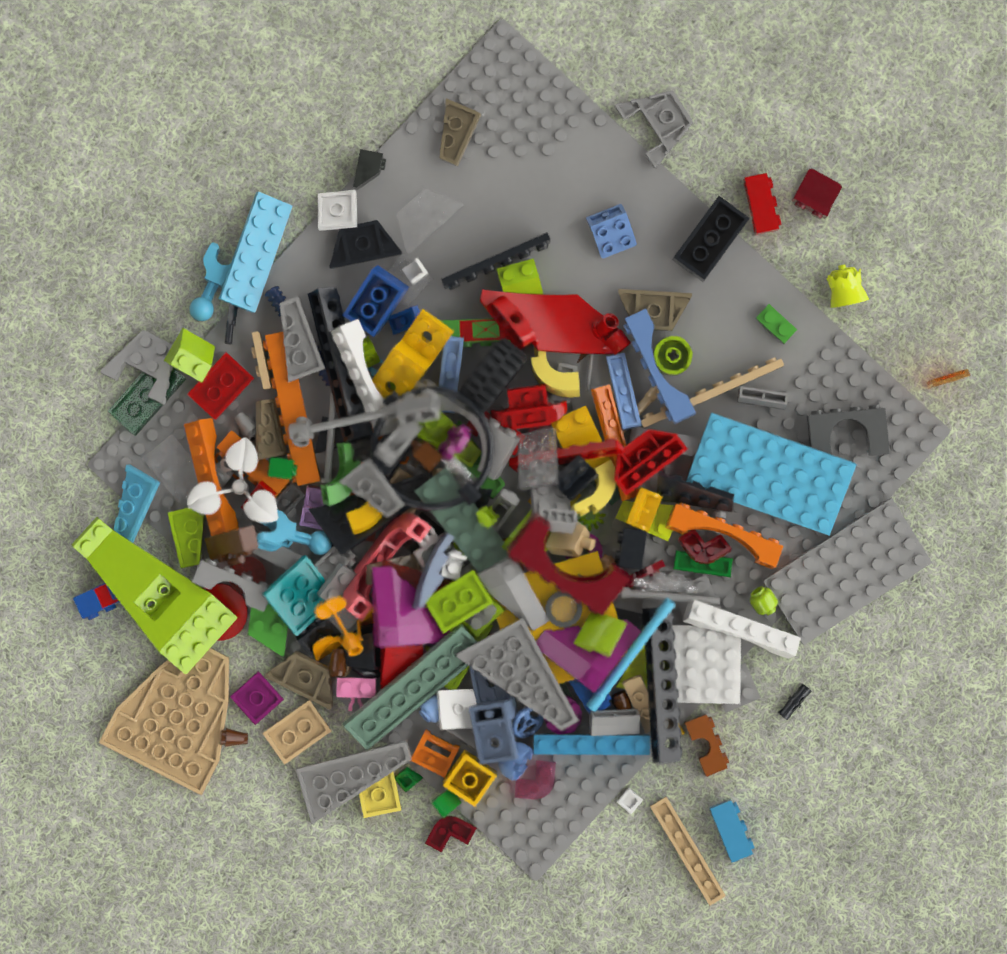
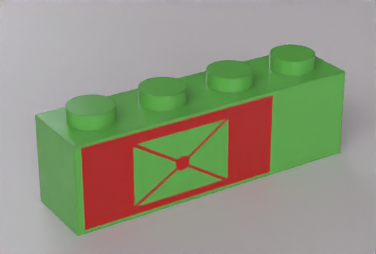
[439,318,511,348]

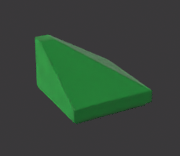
[395,767,423,793]

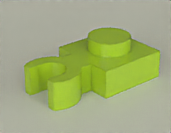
[476,506,500,529]

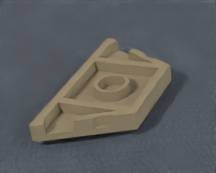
[618,289,692,331]
[265,651,333,710]

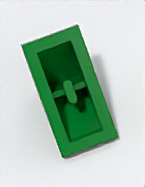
[432,789,462,818]

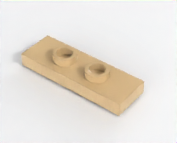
[251,332,272,390]
[623,674,650,733]

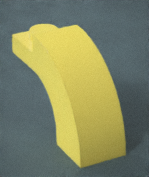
[570,460,616,517]

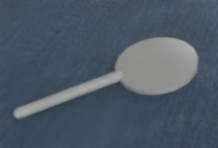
[572,354,597,416]

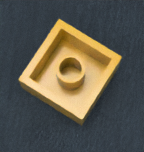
[443,749,497,807]

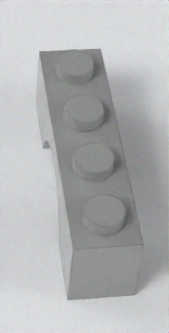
[192,558,271,612]

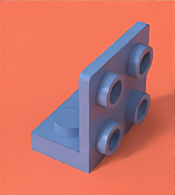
[586,204,637,258]

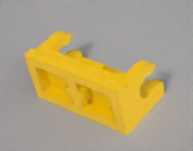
[626,487,663,532]

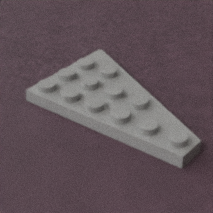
[456,618,578,730]

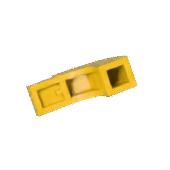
[347,501,383,535]

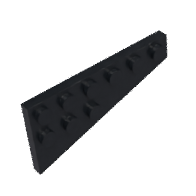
[308,473,429,556]

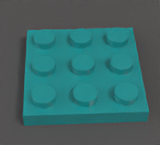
[262,555,326,636]

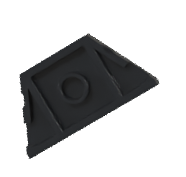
[329,220,403,269]

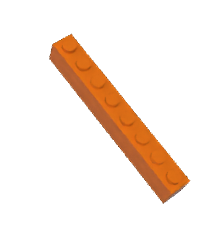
[263,331,321,486]

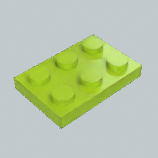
[426,570,493,633]

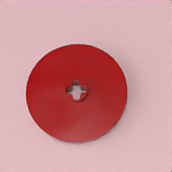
[204,583,248,641]

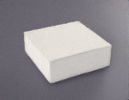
[616,787,643,814]

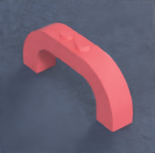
[343,513,431,620]

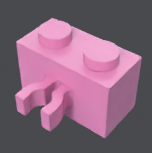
[336,677,377,711]

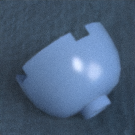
[498,742,534,781]

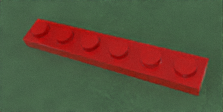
[509,438,624,472]

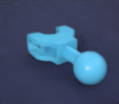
[189,242,231,321]
[256,510,332,555]

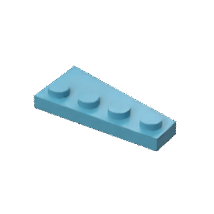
[114,464,160,542]

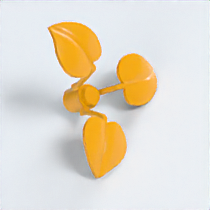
[313,597,373,662]

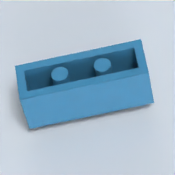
[709,799,755,863]

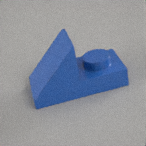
[388,305,420,335]

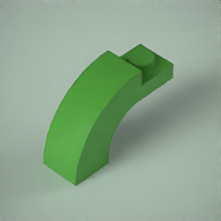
[320,442,361,505]

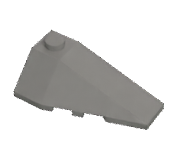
[477,556,550,631]

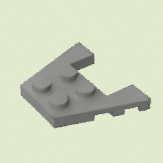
[614,90,693,169]
[100,330,173,405]

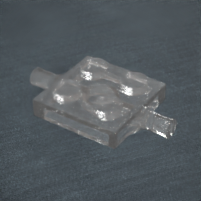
[634,573,698,594]

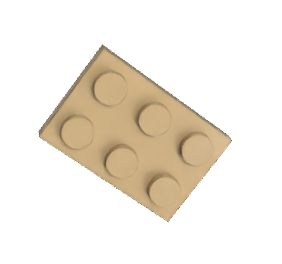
[262,700,332,765]

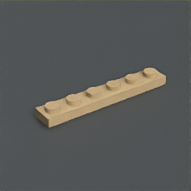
[650,796,726,906]

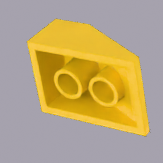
[551,405,610,469]

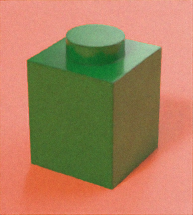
[268,457,298,480]

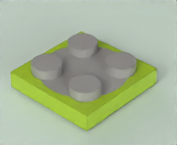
[463,592,505,637]

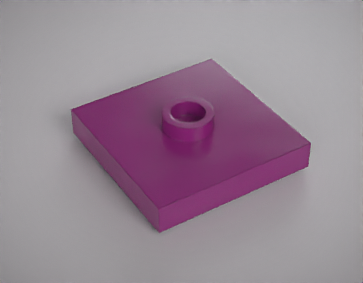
[230,671,284,725]

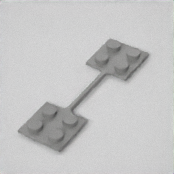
[672,574,761,713]

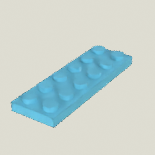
[219,191,293,313]

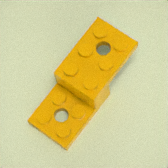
[372,309,454,399]

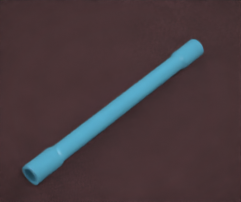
[586,597,676,712]

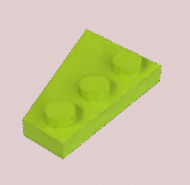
[168,508,205,569]

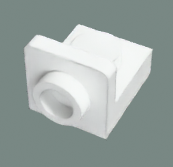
[439,550,467,581]

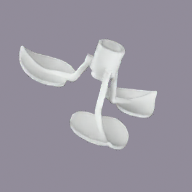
[187,438,278,523]

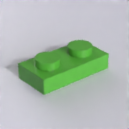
[756,304,797,344]

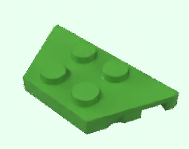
[248,603,288,656]

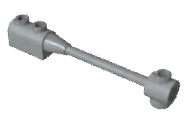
[289,389,440,447]

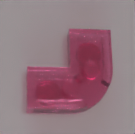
[515,760,556,799]

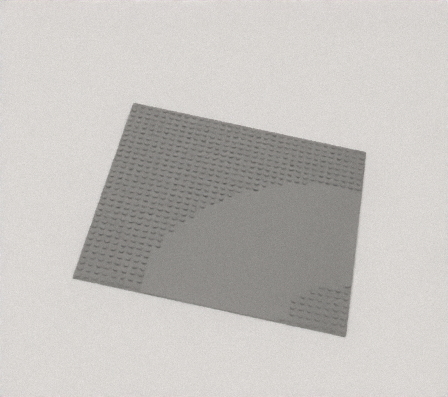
[88,19,950,881]

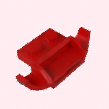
[490,384,568,430]

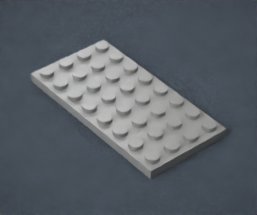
[762,498,932,645]

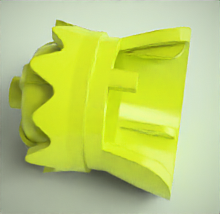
[826,264,869,308]

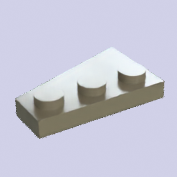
[256,398,287,460]

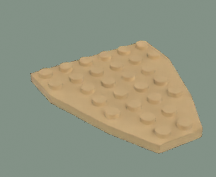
[99,648,229,795]

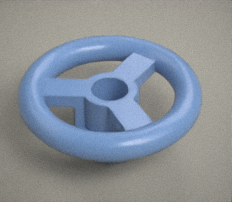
[512,707,544,738]

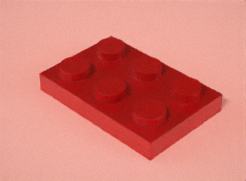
[187,352,255,421]

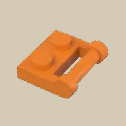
[410,729,460,778]

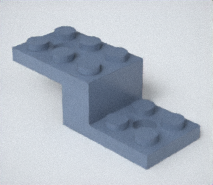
[469,666,518,765]

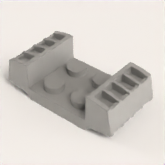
[530,463,577,534]

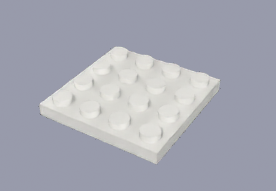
[663,625,741,704]

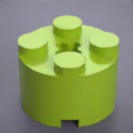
[653,336,693,376]

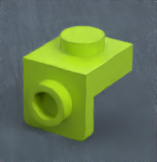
[363,336,380,368]

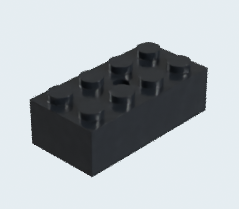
[672,196,750,282]

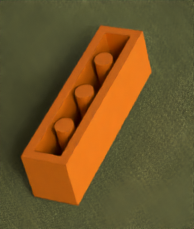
[216,430,291,498]

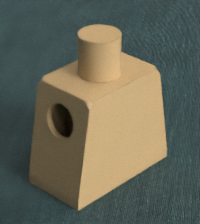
[545,522,595,557]

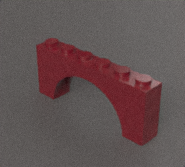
[507,512,630,616]

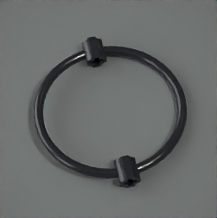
[370,386,494,511]

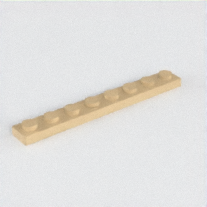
[641,357,784,428]

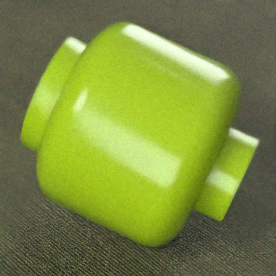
[749,586,778,616]

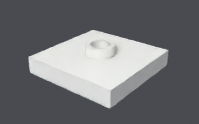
[318,190,357,231]
[437,689,476,730]

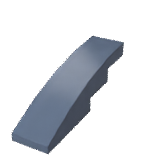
[413,533,454,610]

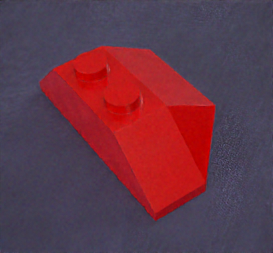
[614,429,688,495]

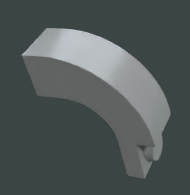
[375,423,423,466]
[492,489,520,532]

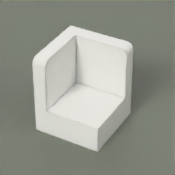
[402,257,429,285]

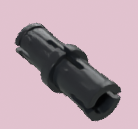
[778,683,812,720]

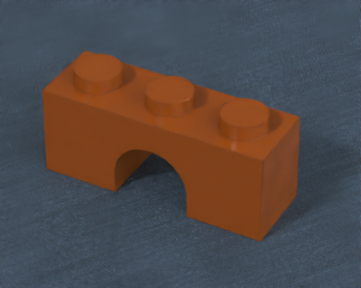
[684,714,729,777]

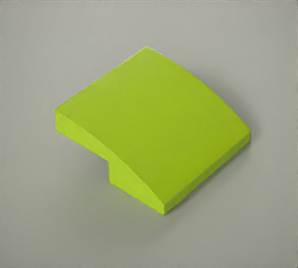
[574,612,627,657]

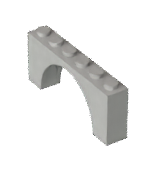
[414,379,521,480]

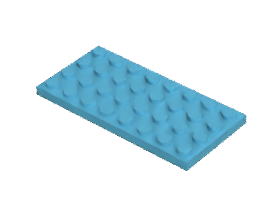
[686,412,857,536]

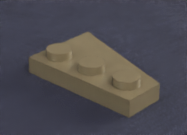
[439,98,482,167]

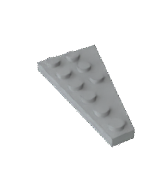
[296,740,412,825]

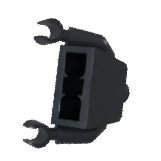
[337,624,380,678]

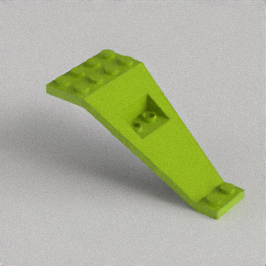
[71,517,238,675]

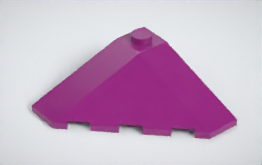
[372,567,450,647]
[536,620,642,693]

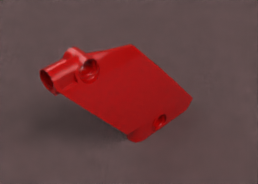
[479,289,631,355]

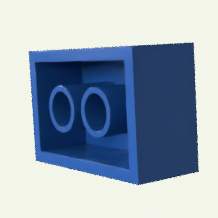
[342,265,409,337]

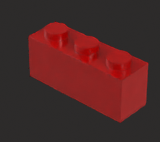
[743,173,781,236]

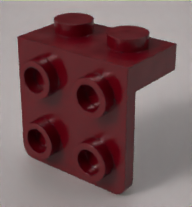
[792,168,842,219]

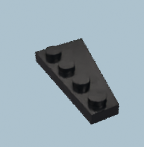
[657,470,734,512]

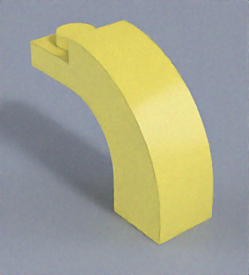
[531,347,580,398]

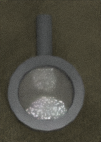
[546,574,582,627]

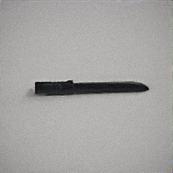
[225,304,238,345]

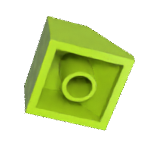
[497,258,544,295]
[163,327,215,382]

